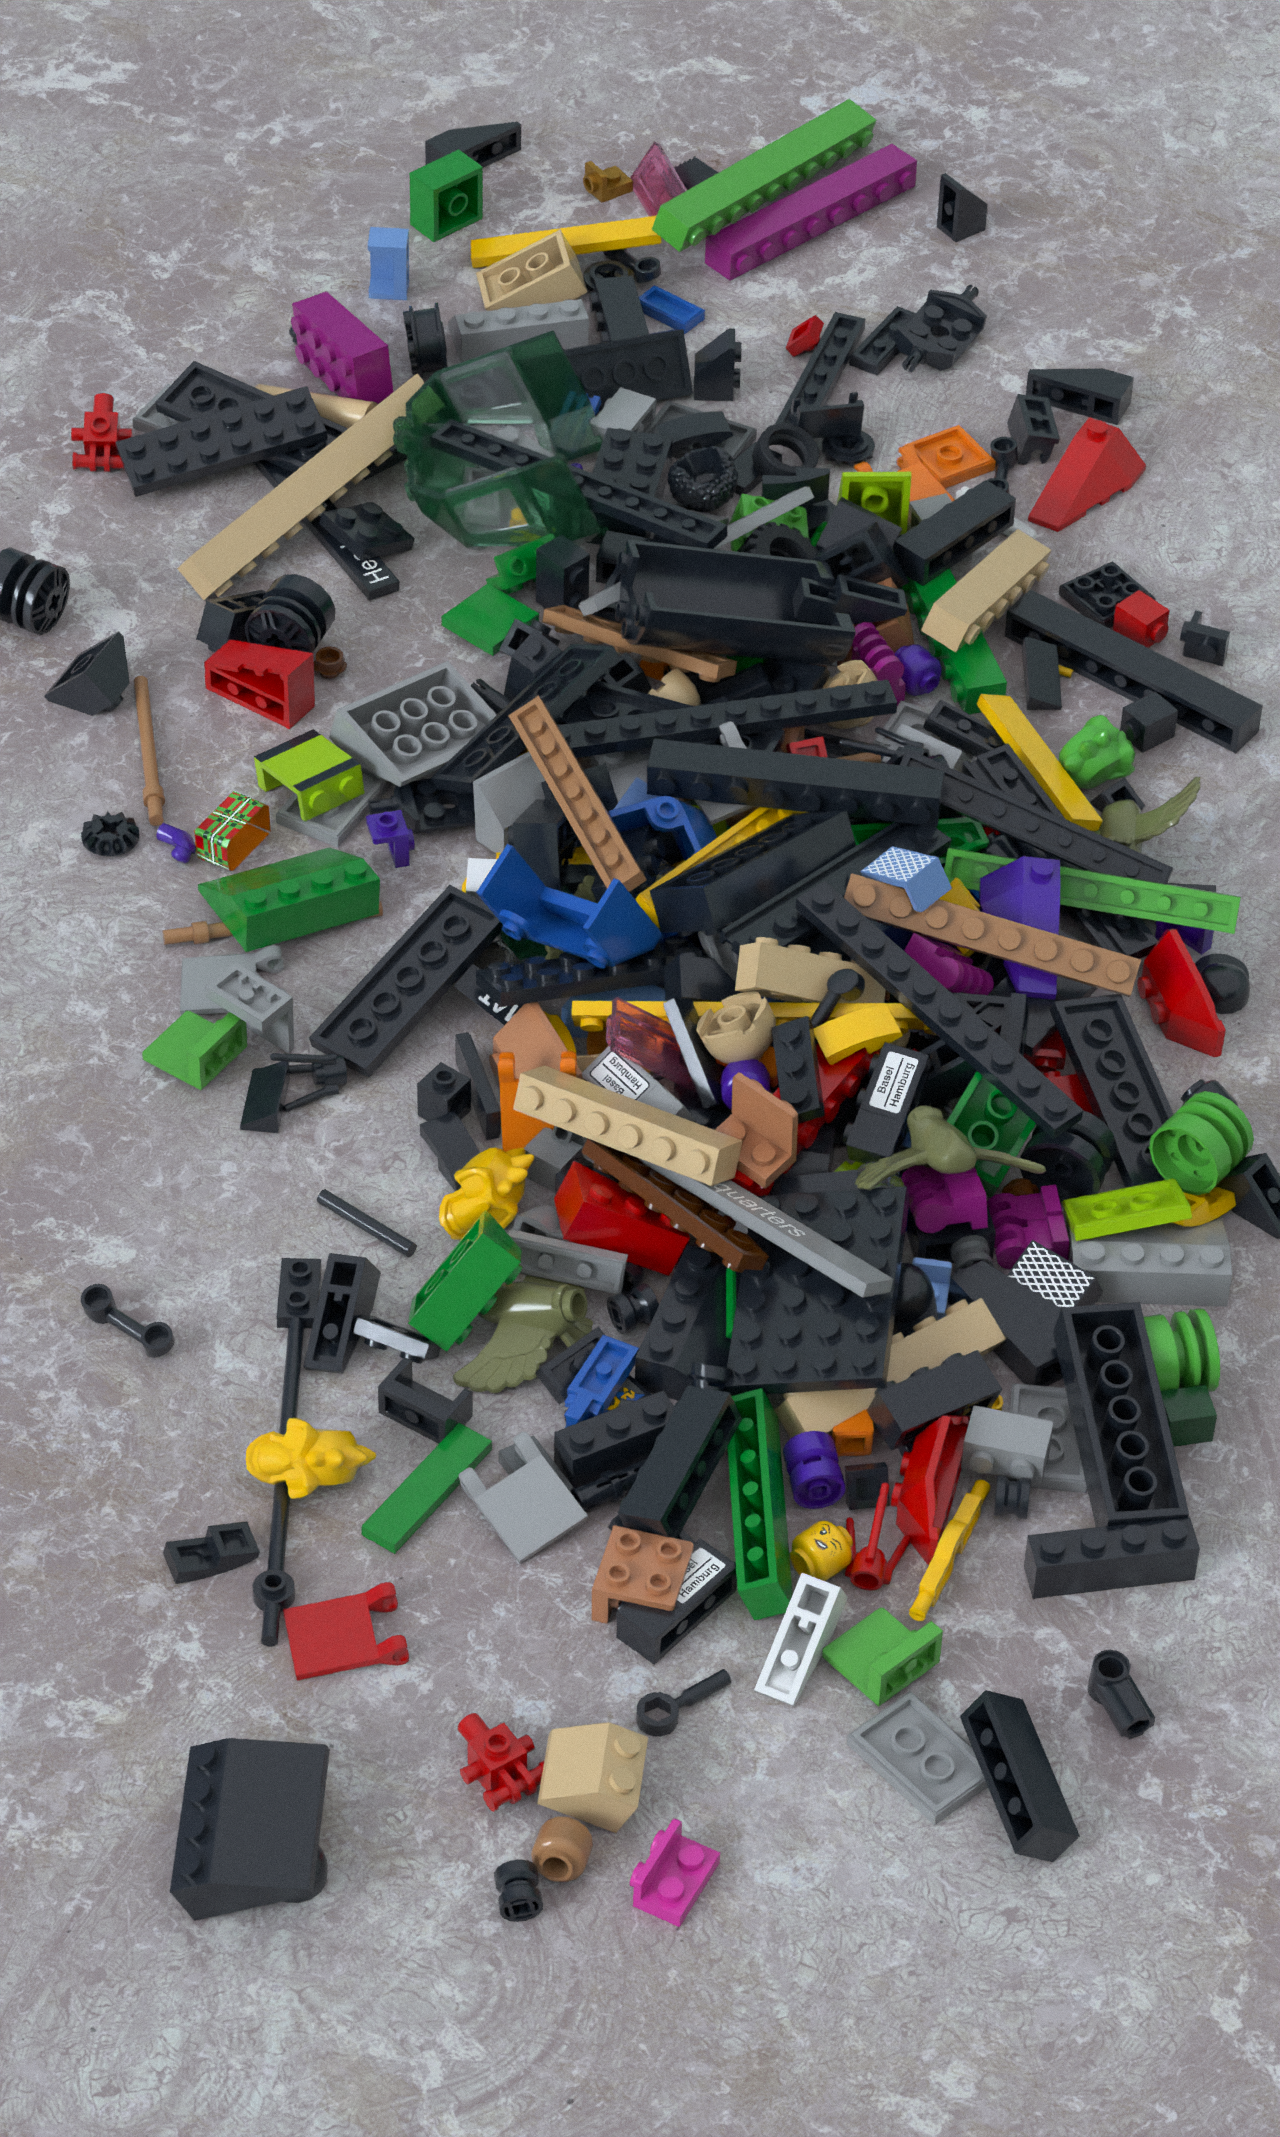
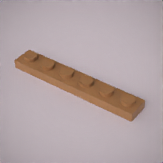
[542,605,737,682]

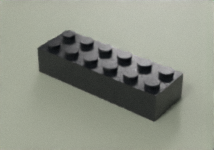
[649,810,856,937]
[1053,1302,1189,1527]

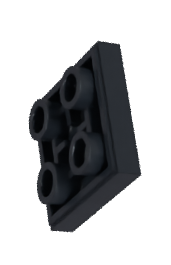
[1059,561,1156,628]

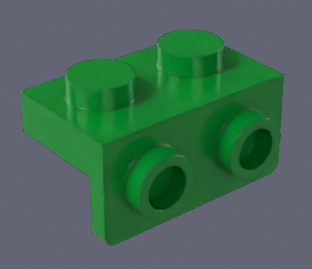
[486,533,555,594]

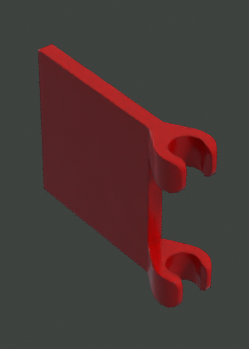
[283,1582,409,1681]

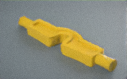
[909,1479,991,1621]

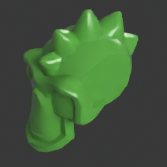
[1059,715,1135,789]

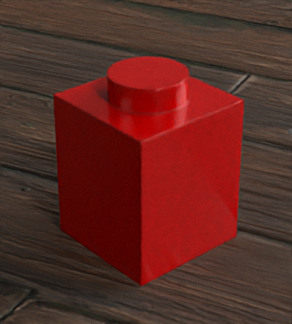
[1113,590,1170,648]

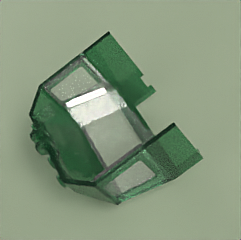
[393,330,610,550]

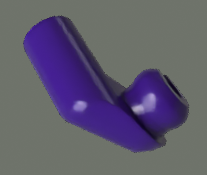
[156,823,196,864]

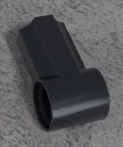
[1087,1650,1155,1740]

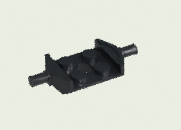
[894,285,987,372]
[368,779,475,833]

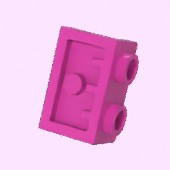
[630,1818,720,1927]

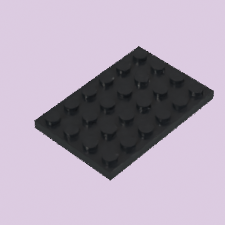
[724,1186,910,1396]

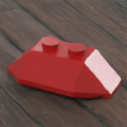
[1137,929,1226,1057]
[891,1415,971,1564]

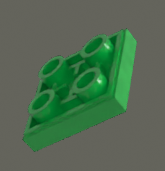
[441,583,539,656]

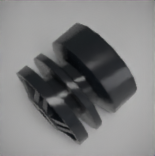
[0,547,70,635]
[245,574,336,653]

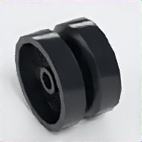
[1019,1111,1117,1205]

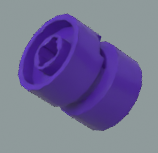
[783,1431,846,1509]

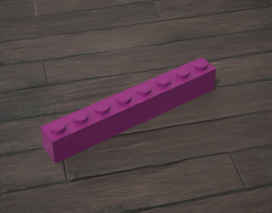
[705,143,917,281]

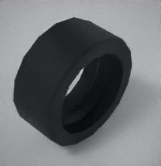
[752,423,820,477]

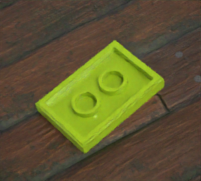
[1062,1178,1192,1241]

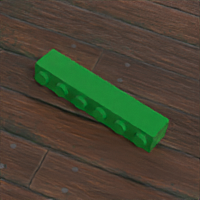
[898,568,1007,714]
[727,1388,793,1621]

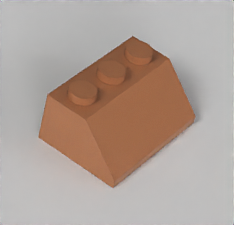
[489,1002,582,1079]

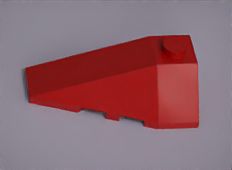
[1028,417,1146,532]

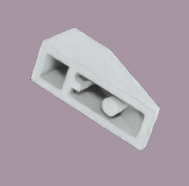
[754,1573,848,1706]

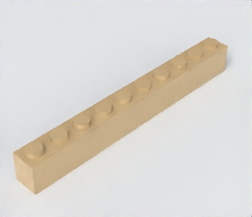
[177,374,443,600]

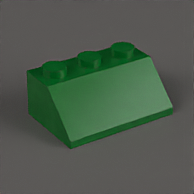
[408,1210,523,1352]

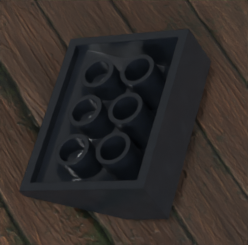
[635,1244,731,1401]
[170,1738,330,1921]

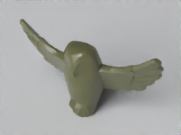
[1092,777,1201,853]
[855,1105,1046,1190]
[453,1275,593,1393]

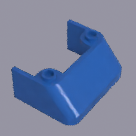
[608,796,717,950]
[476,844,662,968]

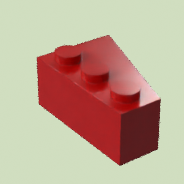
[204,640,315,729]
[554,1161,690,1276]

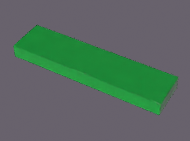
[361,1423,492,1554]

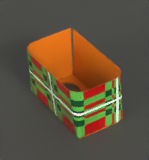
[194,791,271,871]

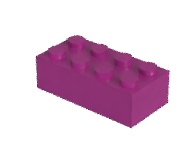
[291,291,394,404]

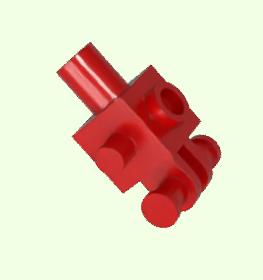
[71,393,133,472]
[457,1713,544,1812]

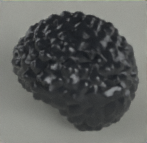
[668,446,738,512]

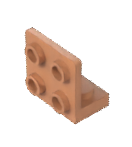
[715,1072,798,1189]
[592,1525,694,1624]

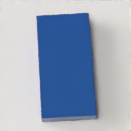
[639,285,705,334]

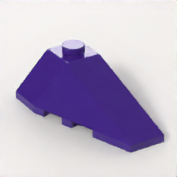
[979,856,1061,1000]

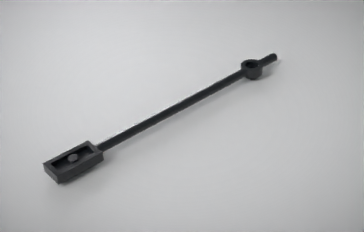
[253,1258,322,1647]

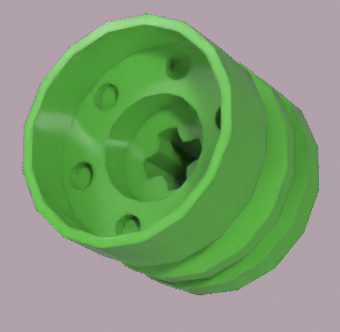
[1149,1091,1254,1195]
[1143,1308,1220,1392]

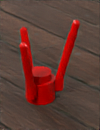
[845,1482,910,1591]

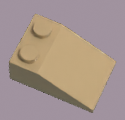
[476,230,587,311]

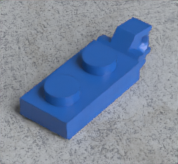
[564,1335,639,1428]

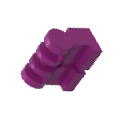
[851,622,905,706]
[904,933,994,995]
[901,1166,988,1233]
[987,1185,1069,1269]

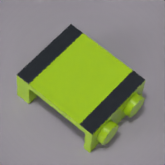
[254,729,365,821]

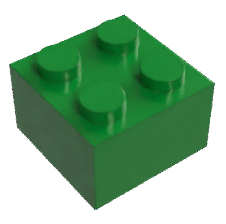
[409,149,483,242]

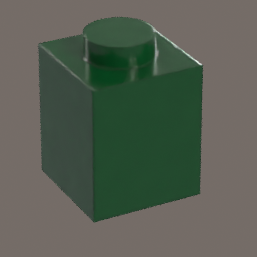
[1161,1385,1217,1447]

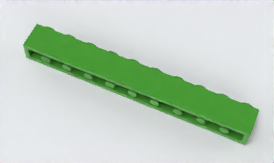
[651,99,877,252]

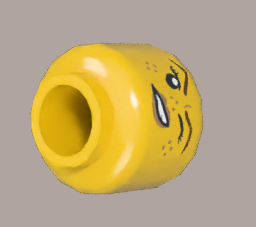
[790,1521,853,1581]

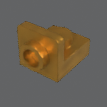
[583,161,633,203]

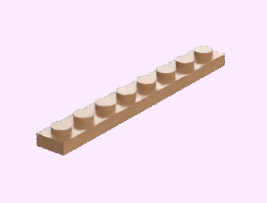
[509,695,647,892]
[844,873,1141,997]

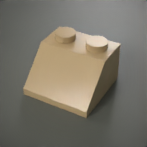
[537,1722,648,1833]

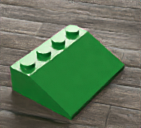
[198,847,380,952]

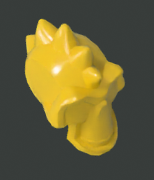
[439,1147,534,1240]
[246,1418,377,1499]

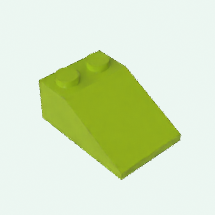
[836,472,911,552]

